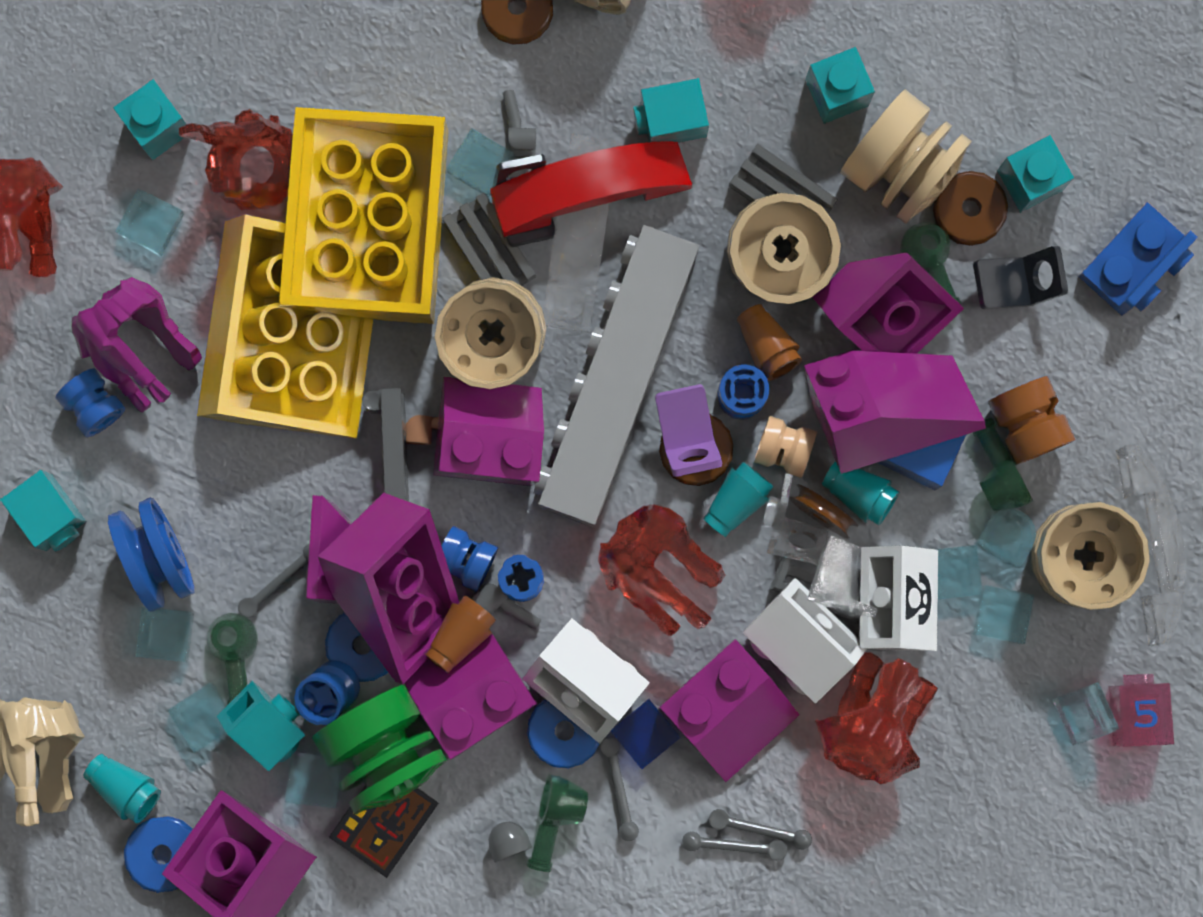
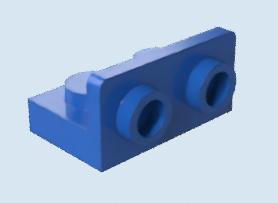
[1078,202,1198,316]

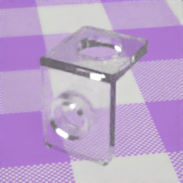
[763,473,829,565]
[807,536,878,617]

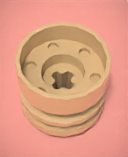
[840,89,972,224]
[435,277,547,389]
[1030,502,1150,610]

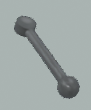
[238,543,310,618]
[600,737,639,841]
[709,809,812,850]
[682,831,787,861]

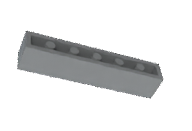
[533,225,700,529]

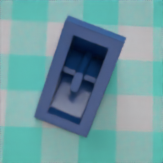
[877,434,967,491]

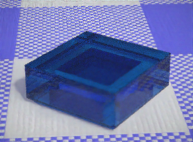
[611,699,681,769]

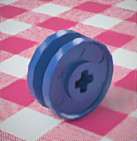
[108,497,195,612]

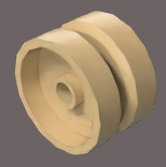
[727,193,841,304]

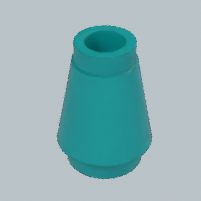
[822,461,900,525]
[703,462,774,537]
[83,754,161,823]

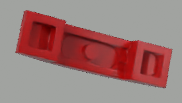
[490,141,692,237]

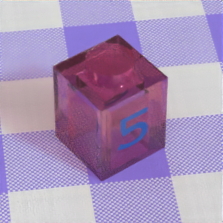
[1109,674,1174,747]

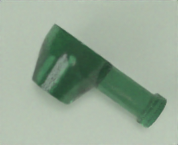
[900,222,962,305]
[973,418,1033,511]
[207,613,258,705]
[527,774,588,872]

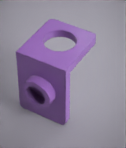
[655,384,722,477]

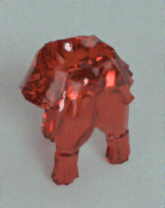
[179,109,293,211]
[0,157,63,277]
[598,504,726,636]
[815,652,938,785]

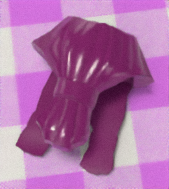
[71,277,202,413]

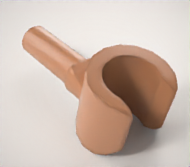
[405,415,439,445]

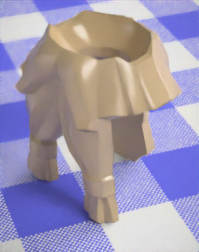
[0,697,85,827]

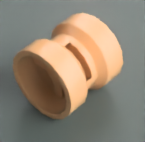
[754,416,817,478]

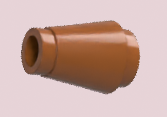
[737,304,802,381]
[425,596,496,673]

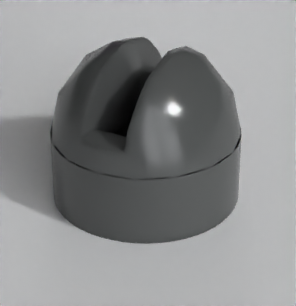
[488,822,532,863]

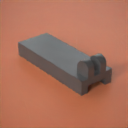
[362,388,409,502]

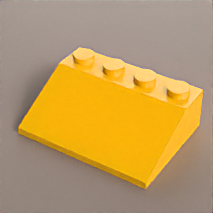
[279,107,449,324]
[197,214,373,438]

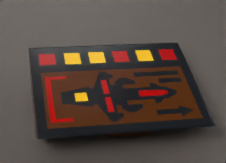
[329,786,439,878]

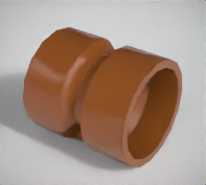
[988,376,1076,465]

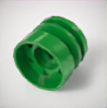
[312,685,447,814]

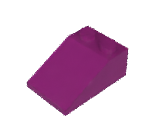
[804,351,986,474]
[318,493,459,685]

